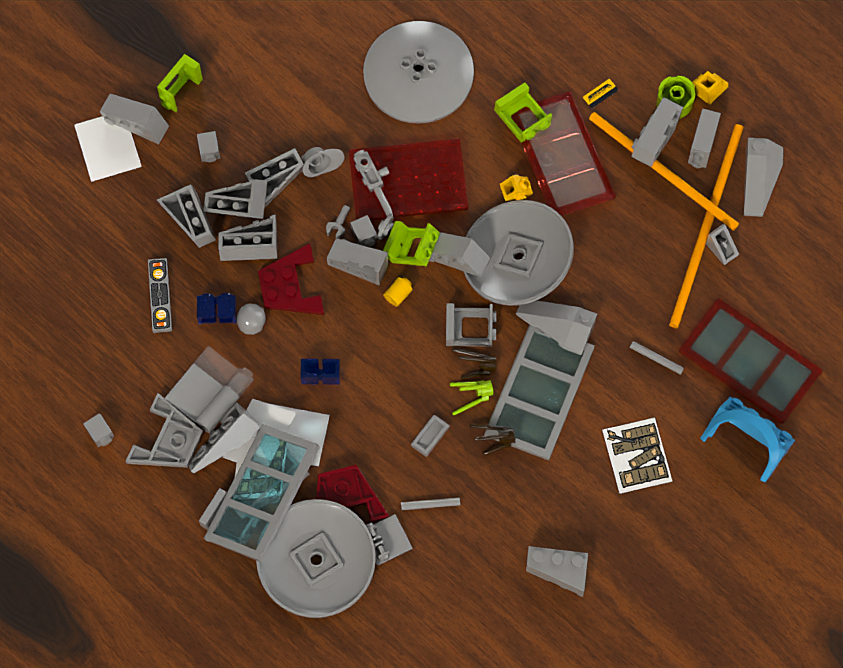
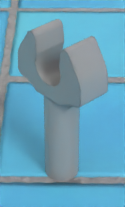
[326,205,350,239]

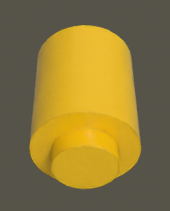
[383,277,413,307]

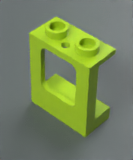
[157,54,203,112]
[494,83,552,143]
[383,221,440,266]

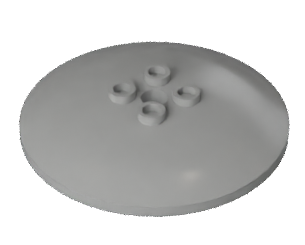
[363,21,474,124]
[464,200,574,305]
[256,499,376,618]

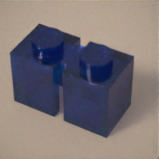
[197,293,237,324]
[300,359,341,385]

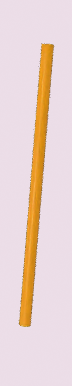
[669,124,744,328]

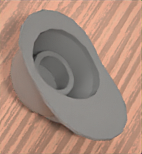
[301,147,345,177]

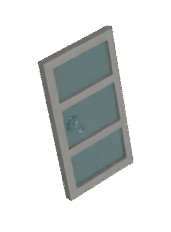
[484,324,595,461]
[204,424,320,562]

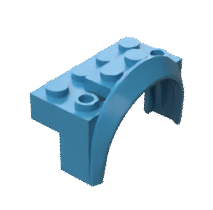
[700,397,795,482]

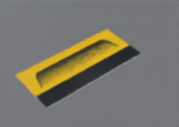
[583,79,619,108]

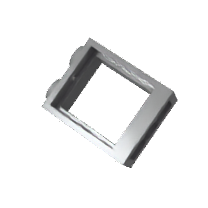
[688,109,721,168]

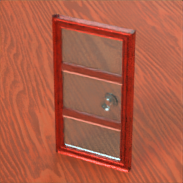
[679,298,823,424]

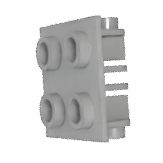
[366,514,413,566]

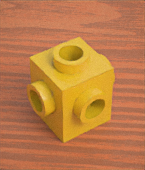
[500,175,533,201]

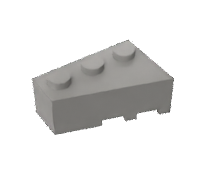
[100,94,169,144]
[631,97,683,167]
[245,148,304,208]
[203,179,267,219]
[157,184,216,248]
[219,215,277,261]
[429,232,490,277]
[327,239,389,286]
[526,546,588,597]

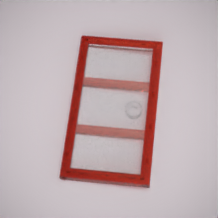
[511,91,616,216]

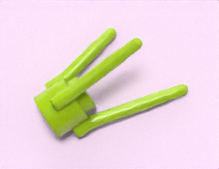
[450,380,493,415]

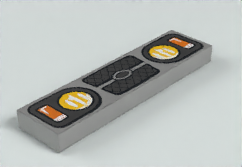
[148,258,172,333]

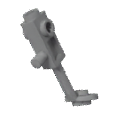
[354,150,394,240]

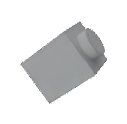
[197,131,220,162]
[350,215,377,247]
[84,413,114,447]

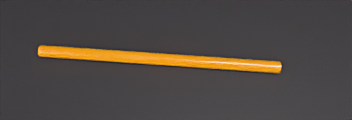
[589,112,739,231]

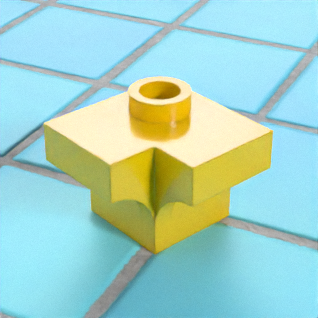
[692,71,728,105]

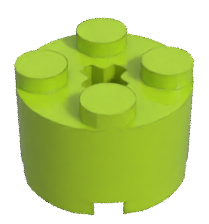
[656,76,695,119]

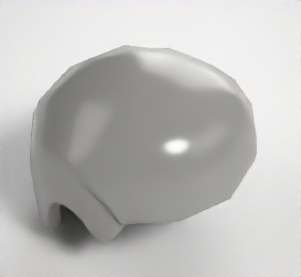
[237,304,266,335]

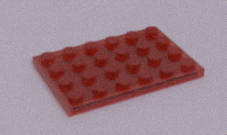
[349,138,468,220]

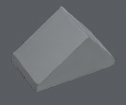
[706,224,739,265]

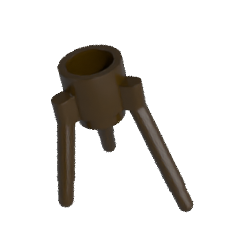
[452,348,496,379]
[470,424,516,455]

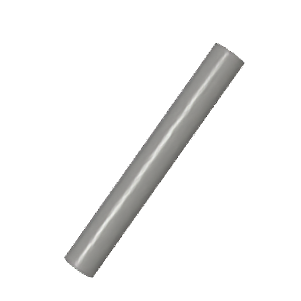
[630,341,684,375]
[401,497,460,510]

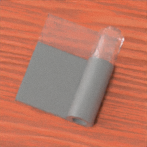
[165,346,254,433]

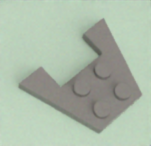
[125,393,203,468]

